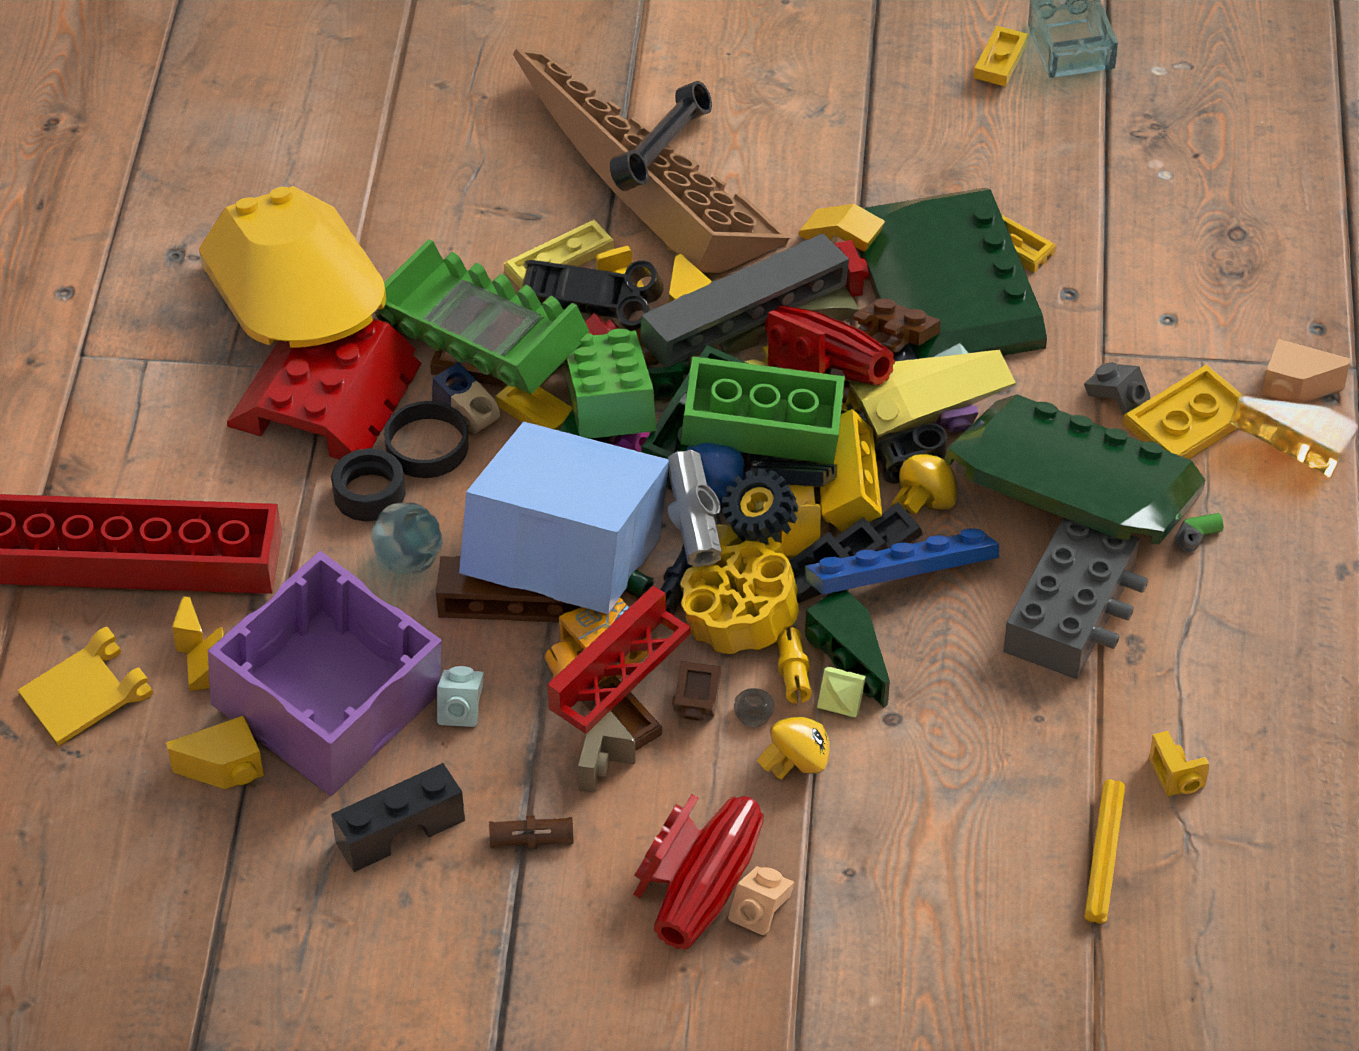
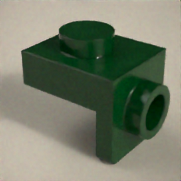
[647,358,690,398]

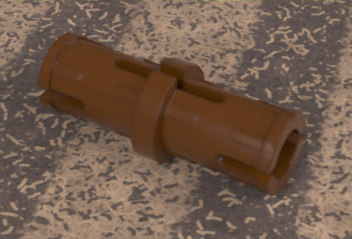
[489,815,574,849]

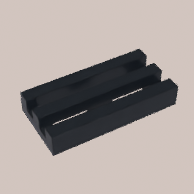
[751,460,837,487]

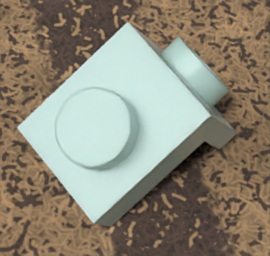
[437,666,484,727]

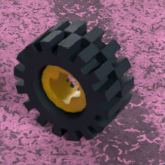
[722,469,798,545]

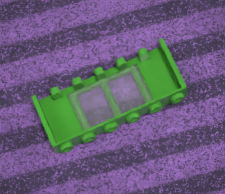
[375,239,589,394]

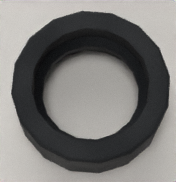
[331,448,406,522]

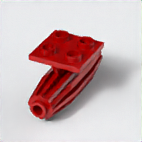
[765,306,895,385]
[633,794,764,950]

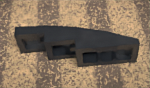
[789,502,923,603]

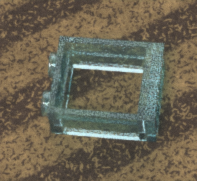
[1028,0,1118,78]

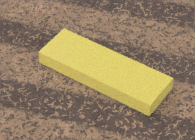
[504,220,614,289]

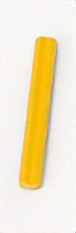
[1084,779,1125,924]

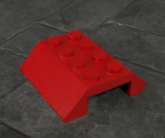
[227,319,422,460]

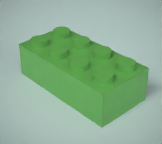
[564,329,657,439]
[681,356,845,464]

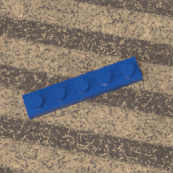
[805,528,999,594]

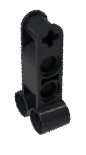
[516,260,664,331]

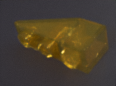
[1229,396,1359,477]

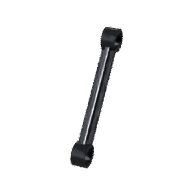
[610,81,712,191]

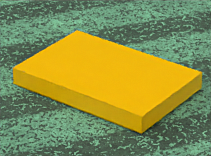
[1122,365,1258,459]

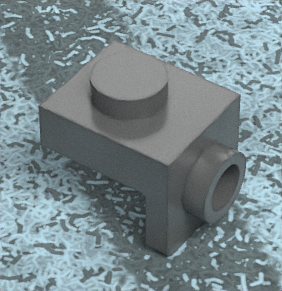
[1084,362,1151,416]

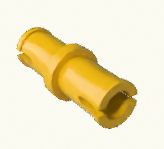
[777,627,812,704]

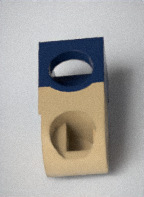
[432,362,500,435]

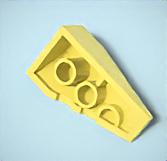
[847,350,1016,440]

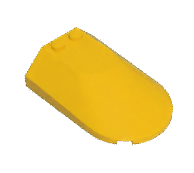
[198,186,386,348]

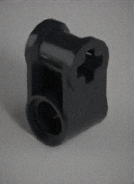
[874,423,947,484]

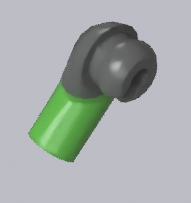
[1175,513,1224,552]

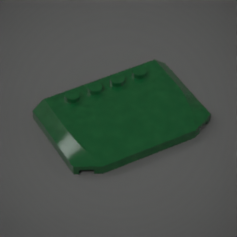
[858,188,1047,359]
[945,394,1206,545]

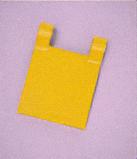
[18,627,153,746]

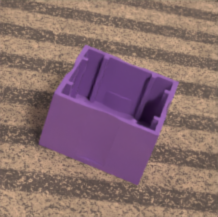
[208,551,442,796]

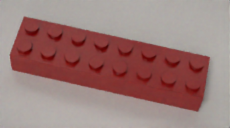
[0,494,282,594]

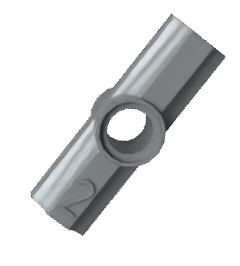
[668,450,721,567]

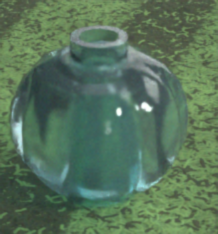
[371,502,443,574]

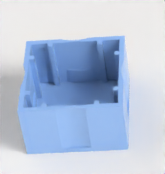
[459,421,669,614]

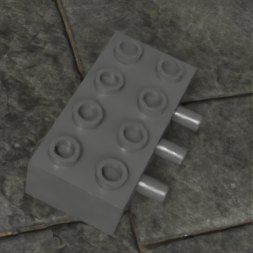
[1003,518,1148,679]

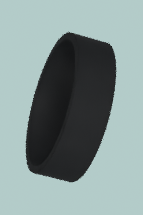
[384,401,469,478]

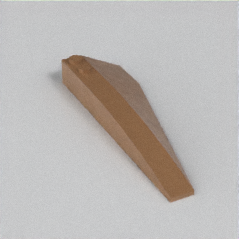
[513,49,790,274]

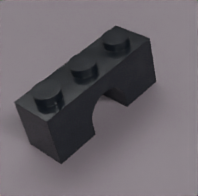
[331,763,465,872]

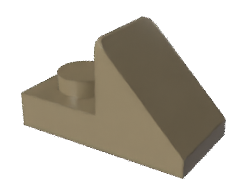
[578,703,636,792]

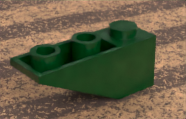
[805,590,890,708]

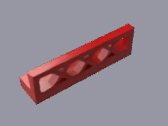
[547,585,691,734]

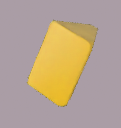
[172,596,203,653]

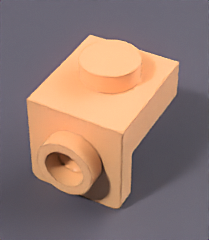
[728,866,795,935]

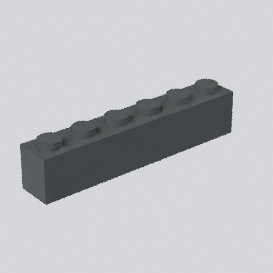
[640,233,849,368]

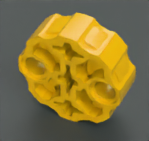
[680,541,800,654]

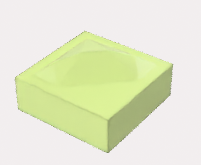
[817,666,866,718]

